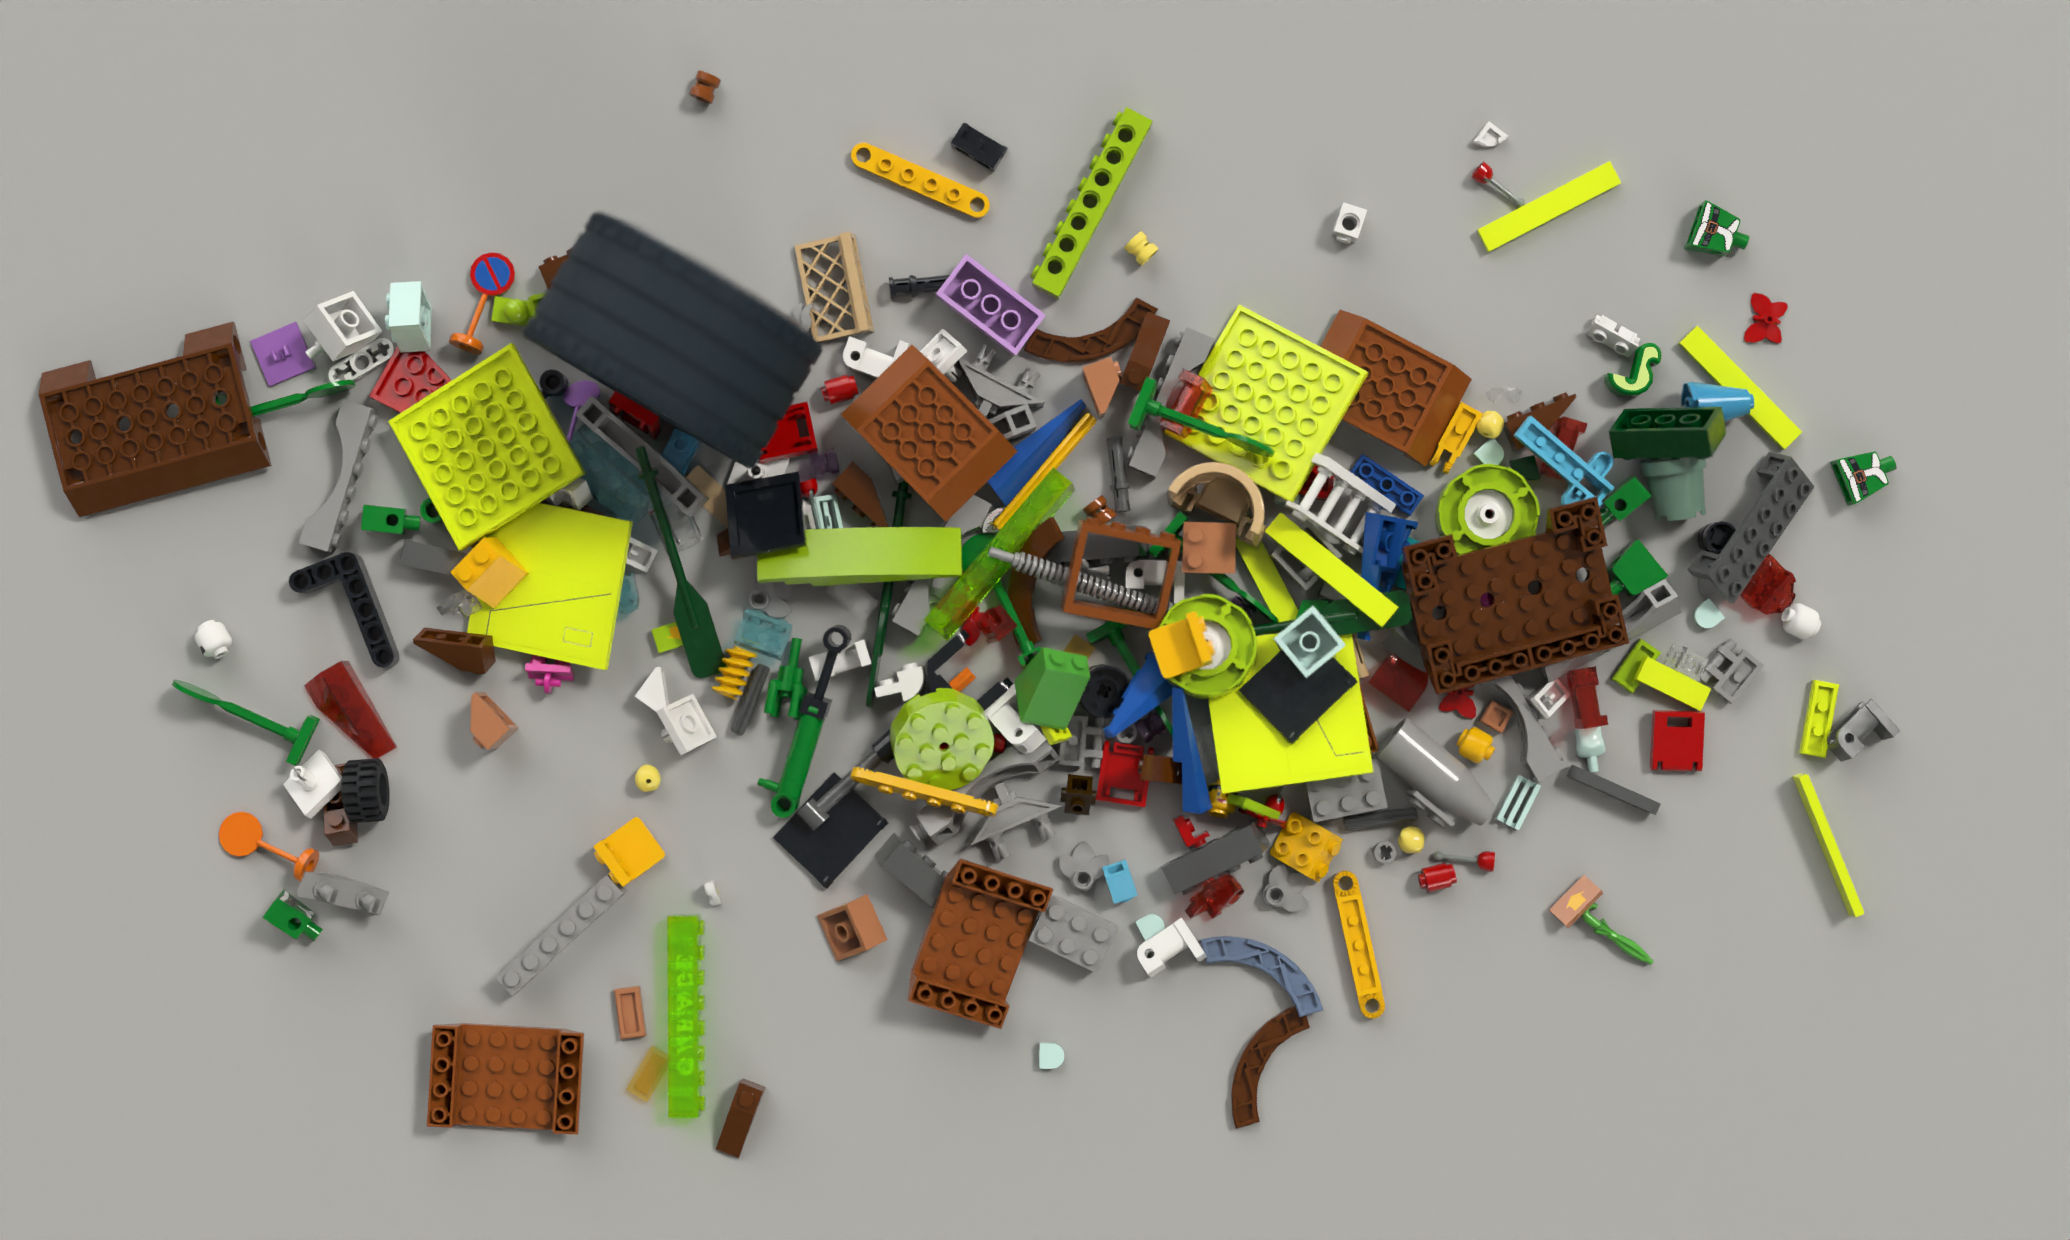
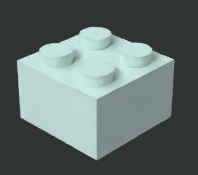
[385,281,432,353]
[1274,606,1346,678]

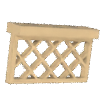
[794,232,874,343]

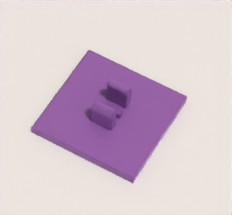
[250,322,316,387]

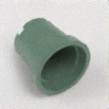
[1640,457,1707,521]

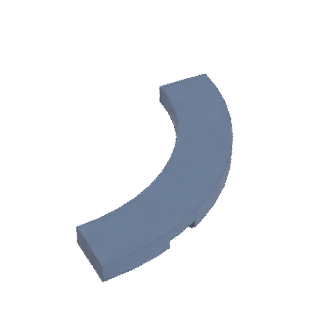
[1200,936,1324,1017]

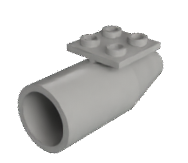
[1374,717,1496,827]

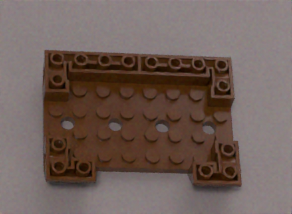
[38,322,272,517]
[1402,497,1629,694]

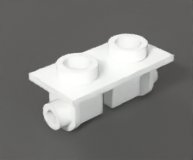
[1585,315,1640,358]

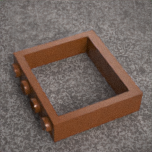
[1061,517,1181,629]

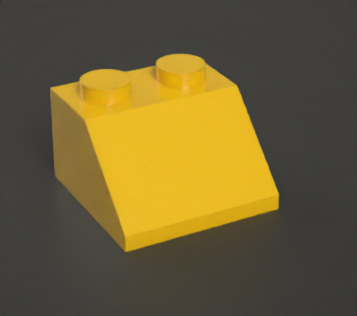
[450,537,529,608]

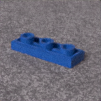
[1350,454,1424,516]

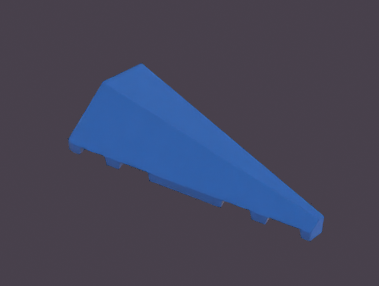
[988,399,1086,507]
[1357,512,1418,641]
[1103,649,1174,738]
[1172,686,1212,814]

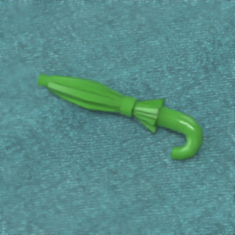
[1581,903,1654,965]

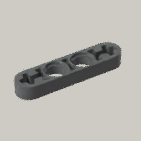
[1567,765,1661,815]

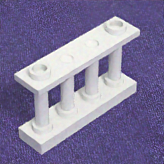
[1285,453,1396,556]

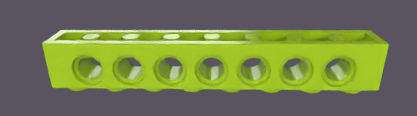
[1030,107,1153,300]

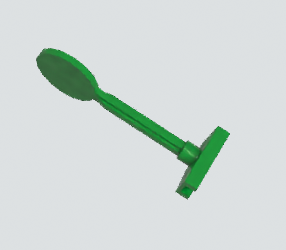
[1128,377,1275,457]
[216,380,356,417]
[1148,512,1279,623]
[962,533,1041,669]
[1086,609,1173,740]
[172,679,320,766]

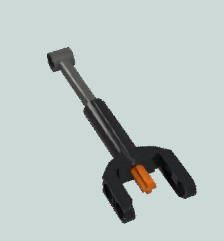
[797,629,1014,831]

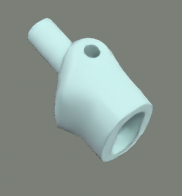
[1575,725,1605,772]

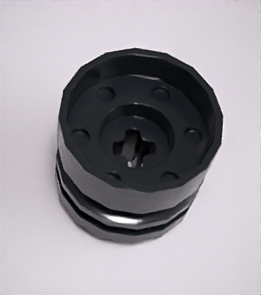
[1079,664,1131,719]

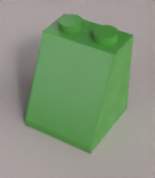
[1014,647,1090,730]

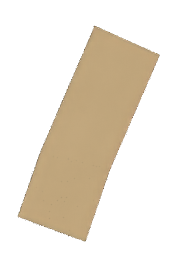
[686,465,728,528]

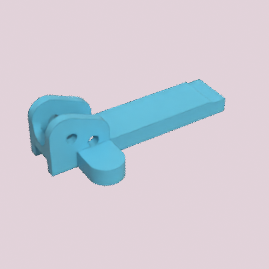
[1513,416,1615,507]

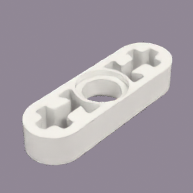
[328,338,396,382]

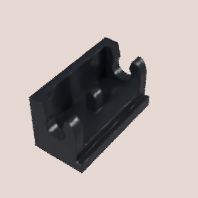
[951,123,1008,172]

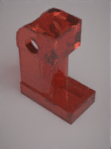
[1159,368,1213,438]
[1540,416,1588,482]
[1567,666,1608,729]

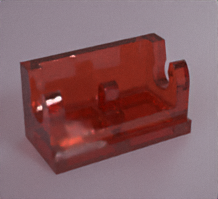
[977,604,1017,644]

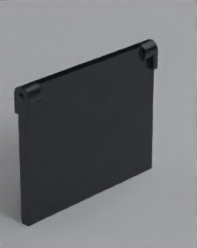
[1239,650,1358,745]
[773,772,888,889]

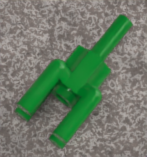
[764,638,808,721]

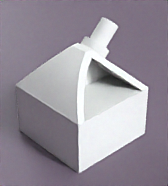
[304,291,382,361]

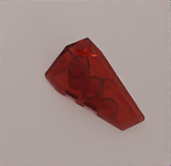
[304,661,397,759]

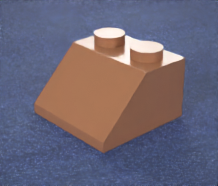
[1082,357,1122,419]
[1182,522,1237,574]
[470,692,519,750]
[817,894,887,961]

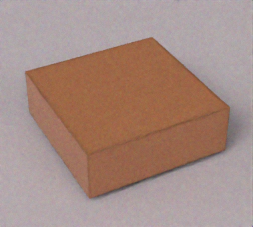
[1479,700,1514,734]

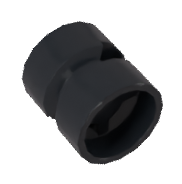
[1697,521,1736,555]

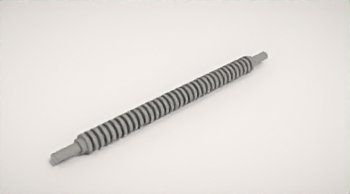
[988,547,1175,616]

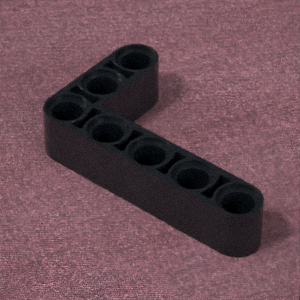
[289,552,400,668]

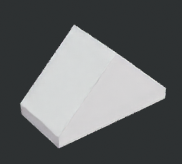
[626,537,658,573]
[635,667,670,711]
[1525,678,1570,719]

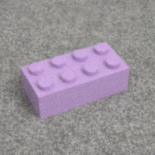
[935,254,1046,357]

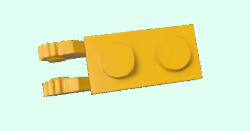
[1429,402,1483,474]

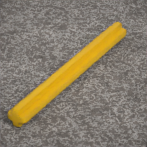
[993,413,1097,532]

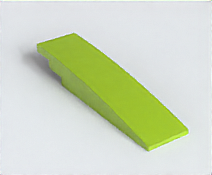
[757,527,962,586]

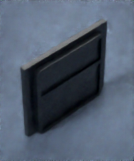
[725,472,806,560]

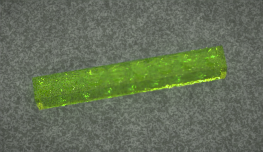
[924,468,1075,642]
[667,914,706,1118]

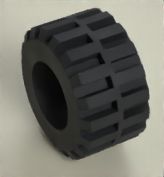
[341,758,390,823]

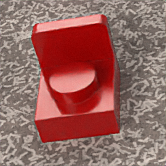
[1172,815,1209,849]

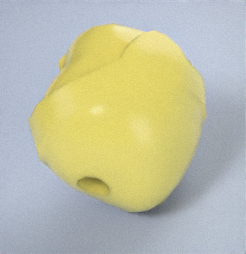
[1476,410,1504,439]
[635,764,661,792]
[1398,827,1425,854]

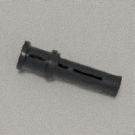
[889,275,950,300]

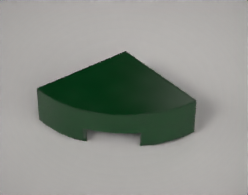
[1509,455,1540,480]

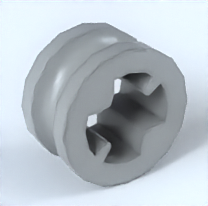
[1116,724,1138,743]
[910,820,931,844]
[1373,841,1397,864]

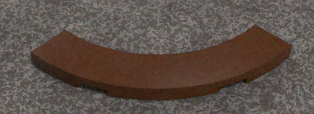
[1024,297,1158,363]
[1008,517,1065,651]
[1231,1006,1310,1129]

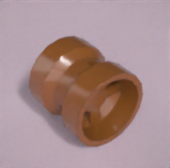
[689,70,721,104]
[1082,495,1117,524]

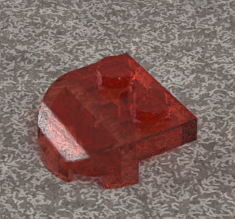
[1739,554,1796,615]
[1368,654,1428,712]
[1185,874,1244,919]

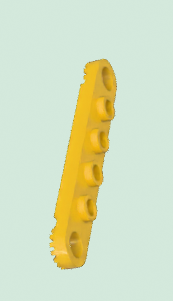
[851,143,990,219]
[850,767,998,817]
[1332,870,1385,1019]

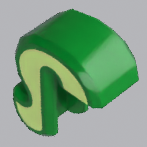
[1604,343,1662,397]

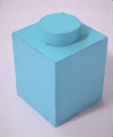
[1102,859,1138,904]

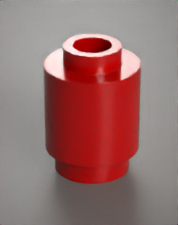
[821,375,859,405]
[1418,863,1457,893]

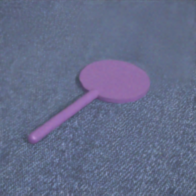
[563,381,600,441]

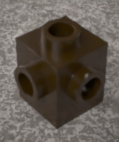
[1060,774,1097,815]

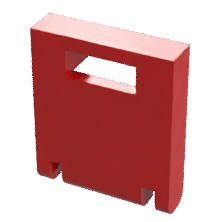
[609,391,661,440]
[759,402,818,464]
[1650,710,1705,771]
[1096,741,1154,807]

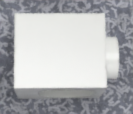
[1332,202,1367,244]

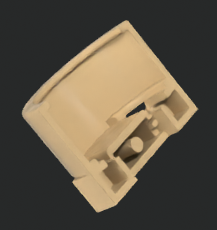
[1168,462,1267,548]

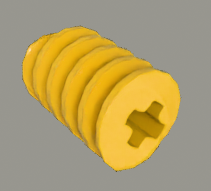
[711,645,757,700]

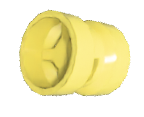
[1124,231,1159,266]

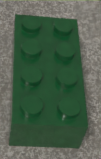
[1609,407,1726,460]

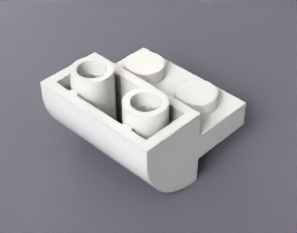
[874,663,925,702]

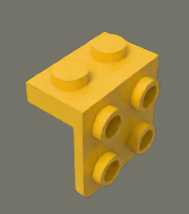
[1149,611,1215,679]
[1270,812,1343,882]
[593,817,665,887]

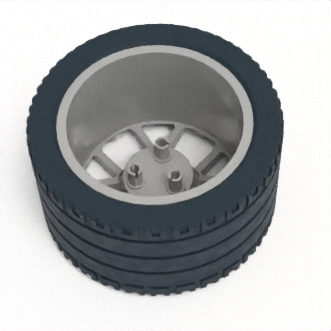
[523,212,822,468]

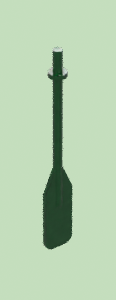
[635,445,726,678]
[866,481,912,708]
[1253,590,1412,636]

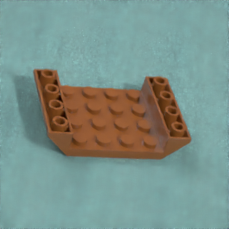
[1320,310,1472,467]
[840,345,1018,522]
[907,859,1053,1029]
[427,1023,584,1135]

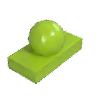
[491,296,534,326]

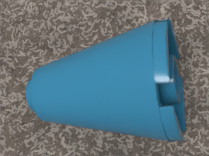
[1681,382,1754,422]

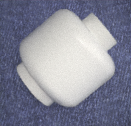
[1781,603,1821,640]
[194,620,232,659]

